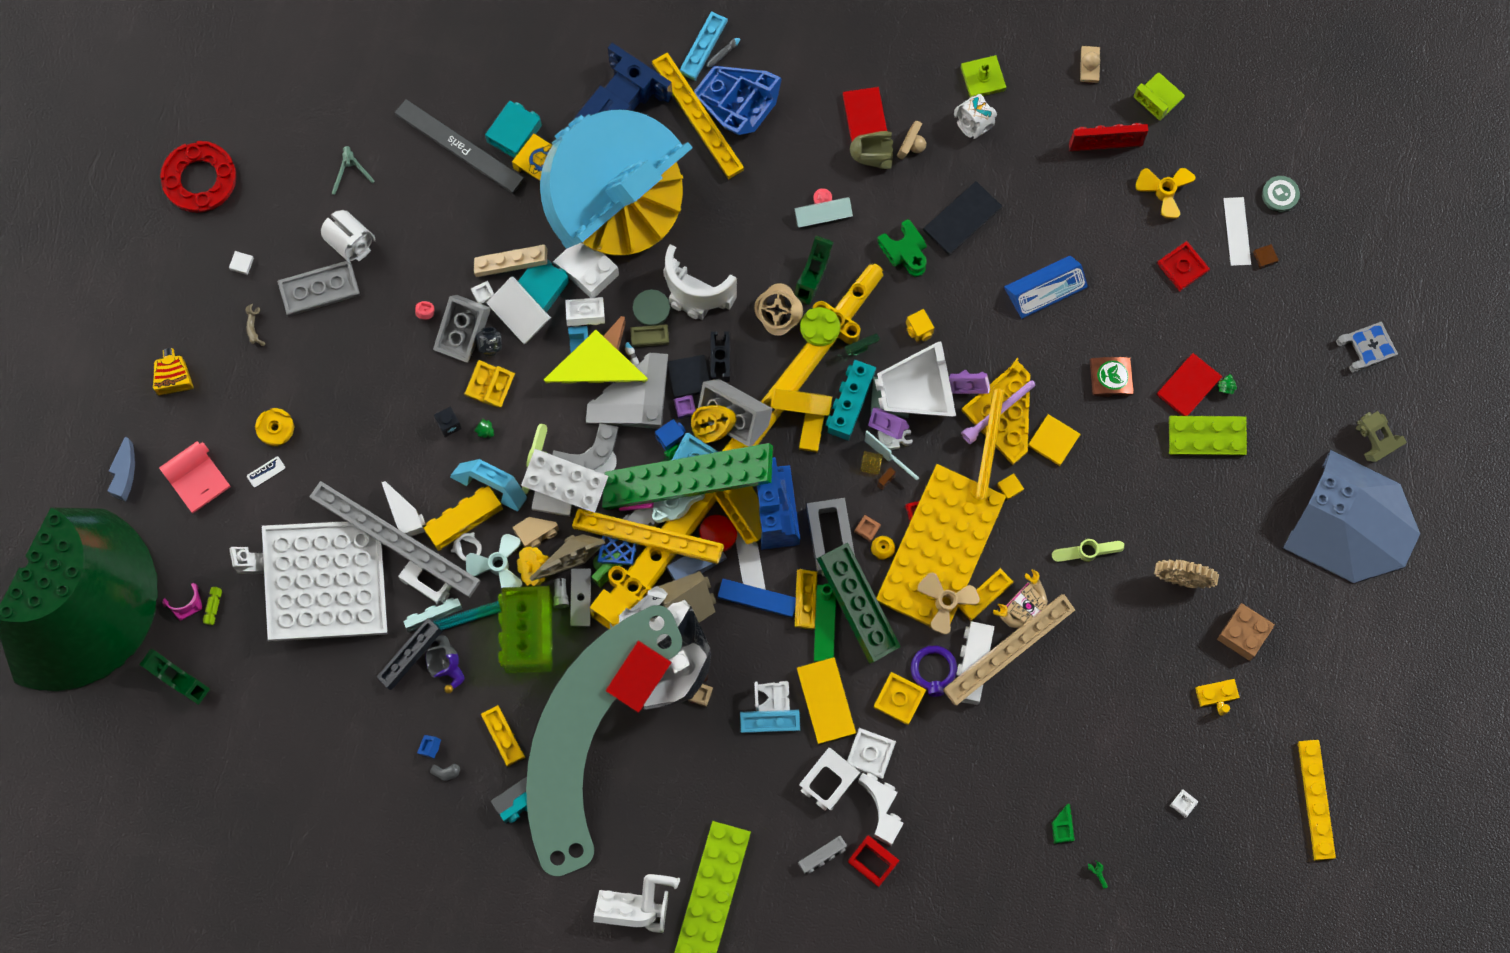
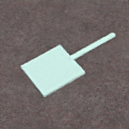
[865,431,919,480]

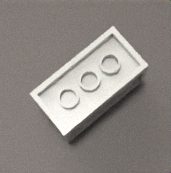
[521,449,608,513]

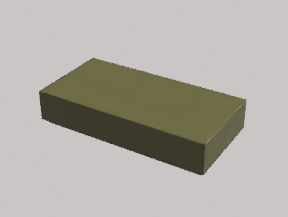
[630,325,669,347]

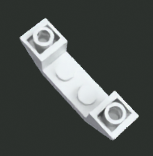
[229,547,264,574]

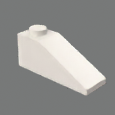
[382,481,426,537]

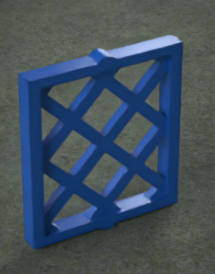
[598,536,636,565]

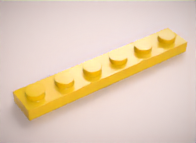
[1298,740,1336,861]

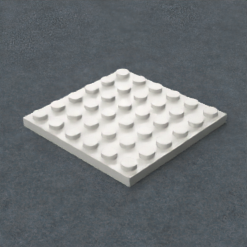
[262,522,387,642]

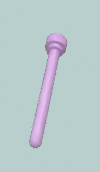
[961,381,1035,444]

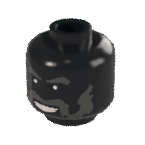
[477,327,502,356]

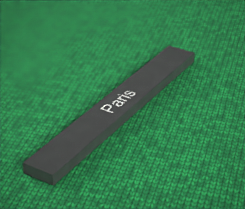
[395,99,524,194]

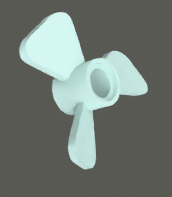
[466,534,522,593]

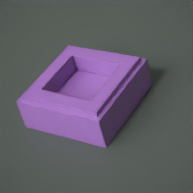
[674,395,696,419]

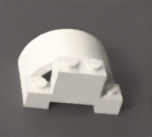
[663,244,737,320]

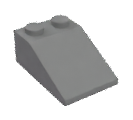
[433,295,491,362]

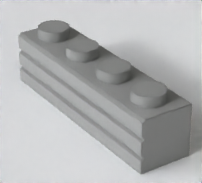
[798,836,847,874]

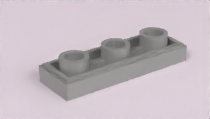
[570,569,591,627]

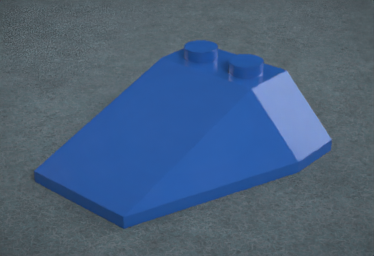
[694,66,782,135]

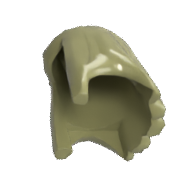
[850,131,893,169]

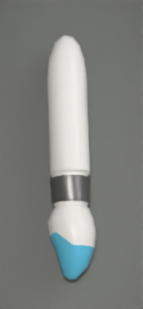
[625,342,639,366]

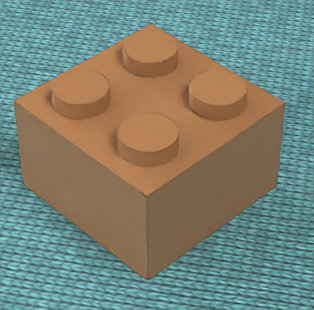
[1217,603,1275,661]

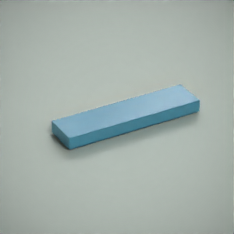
[680,11,728,81]

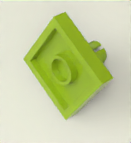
[961,55,1006,98]

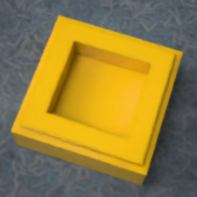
[997,473,1024,500]

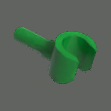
[1088,860,1108,889]

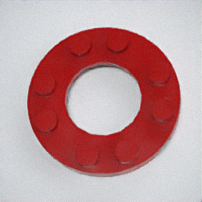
[160,141,236,213]

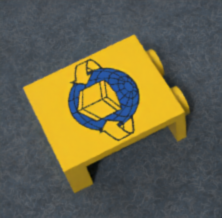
[512,133,552,181]

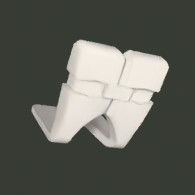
[755,681,790,711]

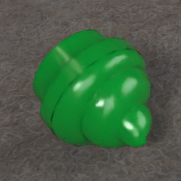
[1218,374,1237,394]
[474,419,494,438]

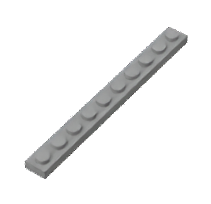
[309,481,481,598]

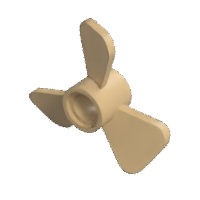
[918,573,980,635]

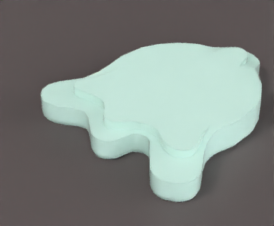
[652,494,705,523]

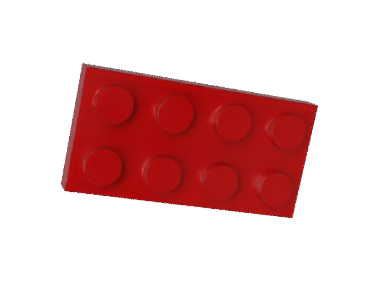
[1069,123,1148,151]

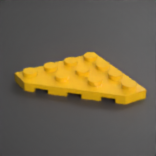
[961,367,1030,465]

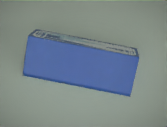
[1004,256,1088,319]

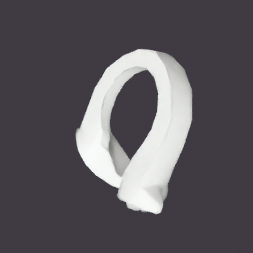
[451,532,482,561]

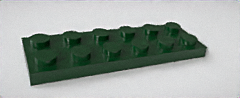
[816,542,901,664]

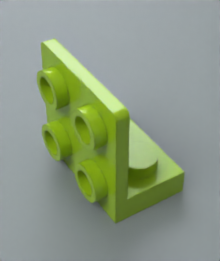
[1133,73,1185,121]

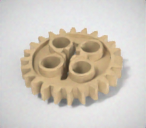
[1154,560,1219,589]

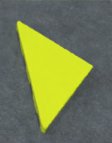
[544,330,648,383]

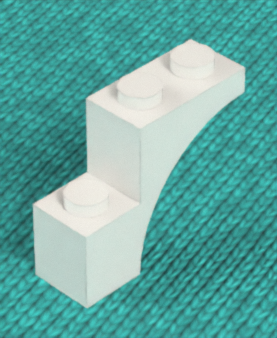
[858,773,903,846]

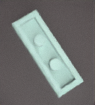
[794,197,853,227]

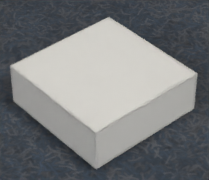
[229,251,254,275]
[471,281,494,305]
[1170,789,1199,818]

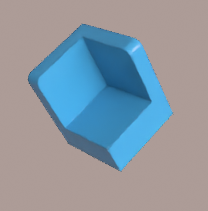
[568,326,589,353]

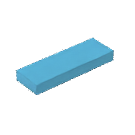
[740,710,800,733]

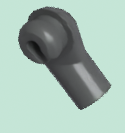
[430,764,460,781]

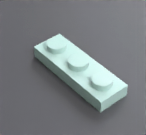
[403,598,463,632]

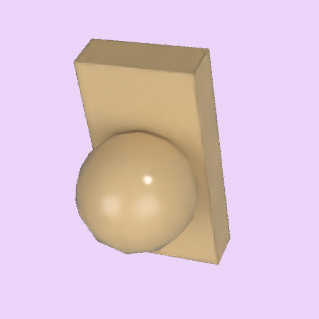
[1080,46,1100,83]
[897,121,926,160]

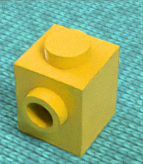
[906,309,935,342]

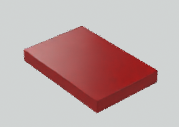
[842,87,887,143]
[1156,353,1222,416]
[605,640,672,713]

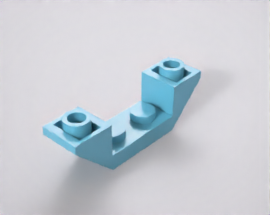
[450,459,527,511]

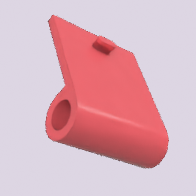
[159,441,231,514]

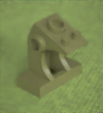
[1355,411,1407,462]

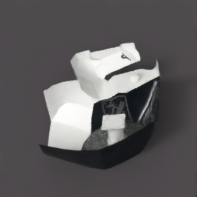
[619,586,711,710]

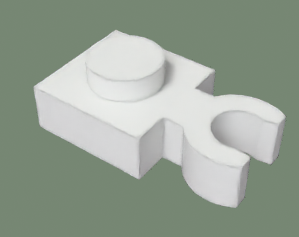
[878,430,912,450]

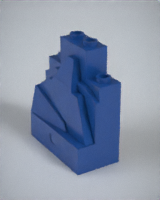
[757,457,800,550]

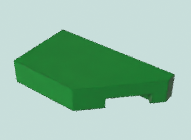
[1052,804,1075,843]

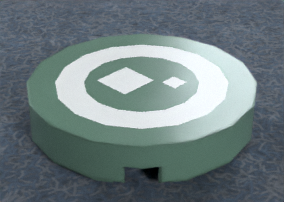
[1262,176,1300,212]

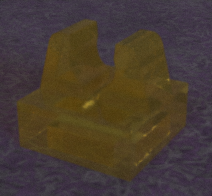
[861,451,883,475]

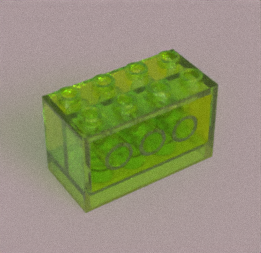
[498,586,553,673]

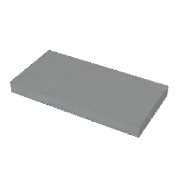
[277,261,361,317]

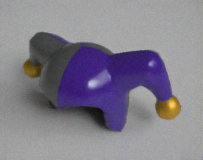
[425,635,465,693]

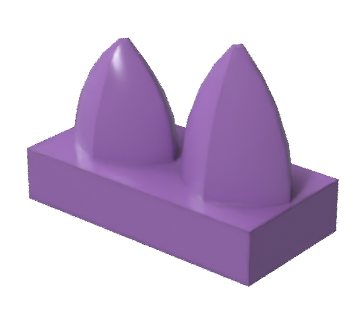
[949,370,990,394]
[868,407,909,439]

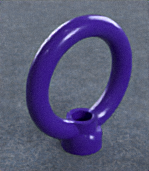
[911,646,958,697]

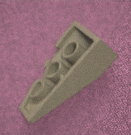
[530,534,605,581]

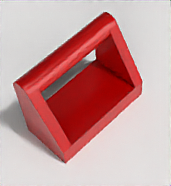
[848,835,900,887]

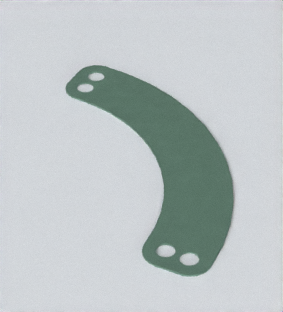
[526,605,682,876]

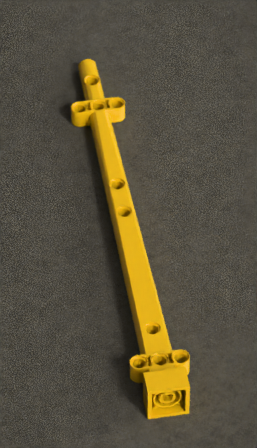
[590,264,884,629]

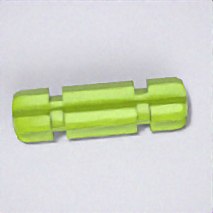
[203,587,222,625]

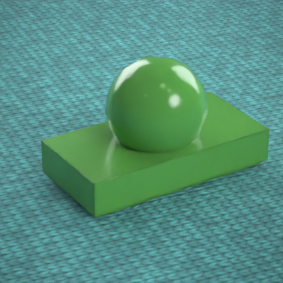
[591,551,626,588]

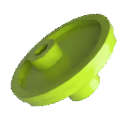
[800,307,840,346]

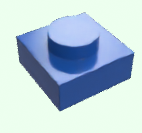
[417,735,441,758]

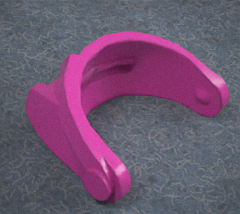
[162,583,202,621]

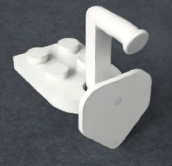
[593,874,680,933]

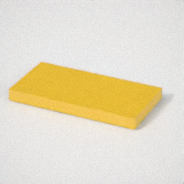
[797,657,856,744]

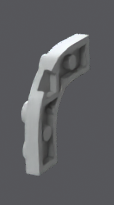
[552,423,619,470]

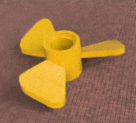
[1135,168,1195,219]

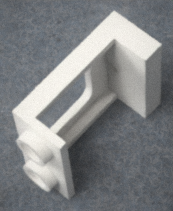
[398,561,452,606]
[799,748,861,810]

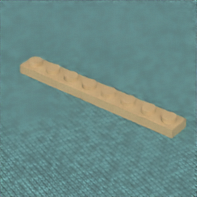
[943,594,1075,705]

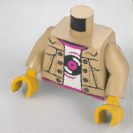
[993,570,1048,629]

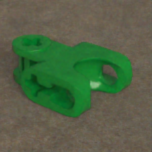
[877,219,927,277]

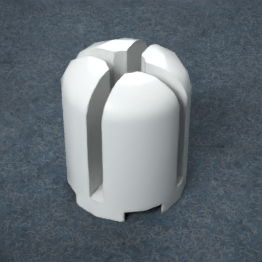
[321,210,375,263]

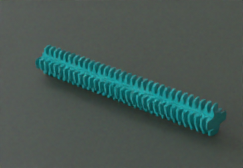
[434,601,501,630]

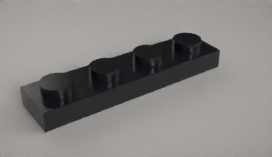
[377,618,443,690]

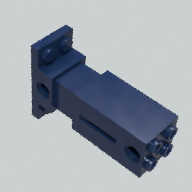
[568,43,672,128]

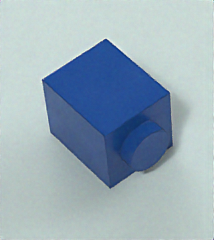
[655,419,686,451]

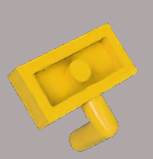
[1195,679,1240,716]

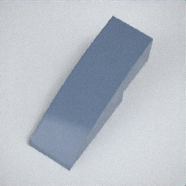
[108,437,135,501]
[667,552,727,581]

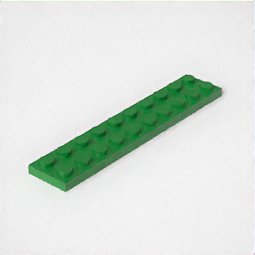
[602,443,773,510]

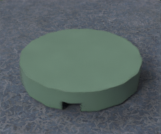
[633,289,670,326]

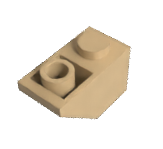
[513,517,559,548]

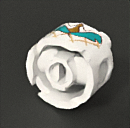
[954,94,997,139]

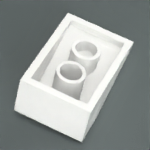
[553,243,619,298]

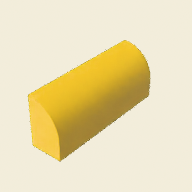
[713,486,762,544]

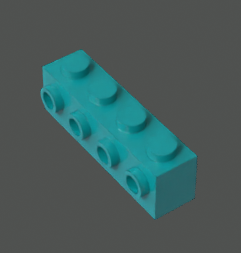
[826,360,876,441]

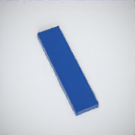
[718,579,796,618]

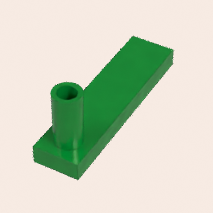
[814,584,836,663]

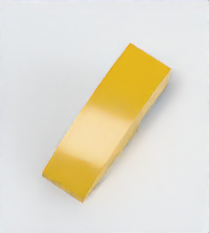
[771,389,832,416]

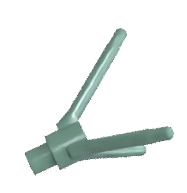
[332,146,375,195]

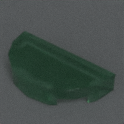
[844,333,880,355]

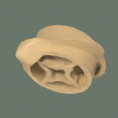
[755,283,803,336]

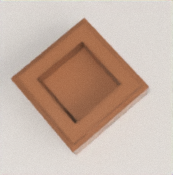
[854,515,881,542]

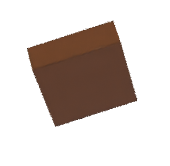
[1253,244,1279,269]
[877,468,896,491]

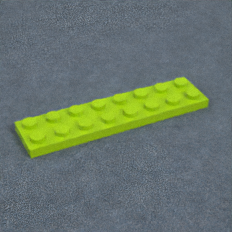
[675,821,751,953]

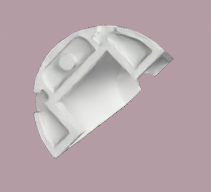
[875,341,956,417]

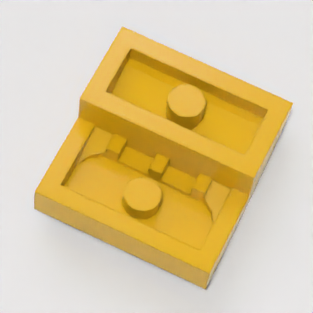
[464,360,515,408]

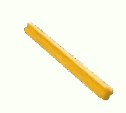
[976,389,1004,500]

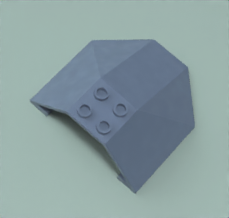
[1283,450,1420,583]

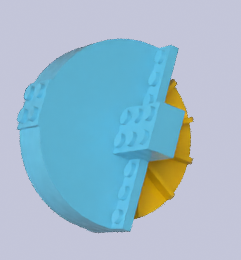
[540,110,692,255]

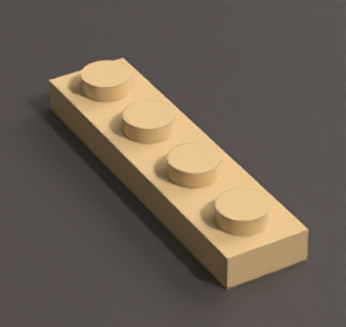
[474,244,547,277]

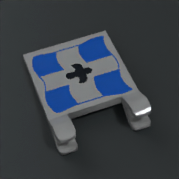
[1336,321,1398,373]

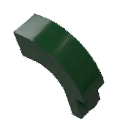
[794,235,834,305]
[139,648,210,705]

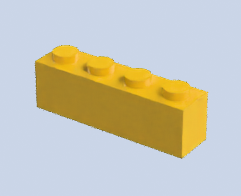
[424,486,503,551]

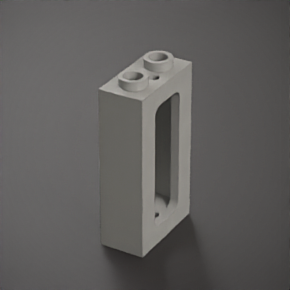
[806,498,855,576]

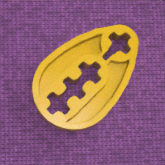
[691,405,736,443]

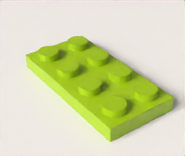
[1169,416,1247,455]

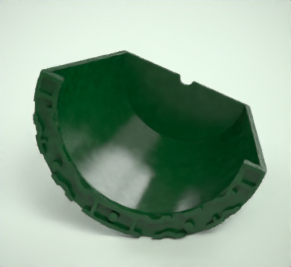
[0,507,158,692]

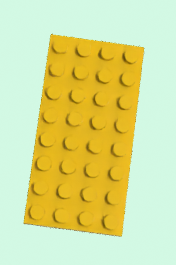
[876,464,1006,627]

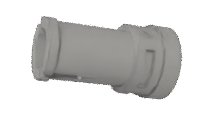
[553,578,569,608]

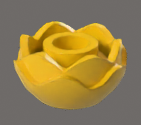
[871,536,895,560]

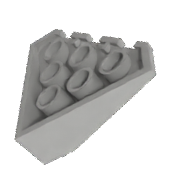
[586,353,668,429]

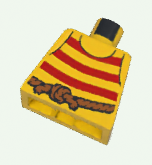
[153,348,194,395]

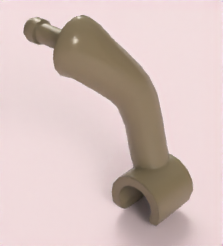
[246,304,265,346]

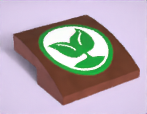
[1090,357,1133,397]

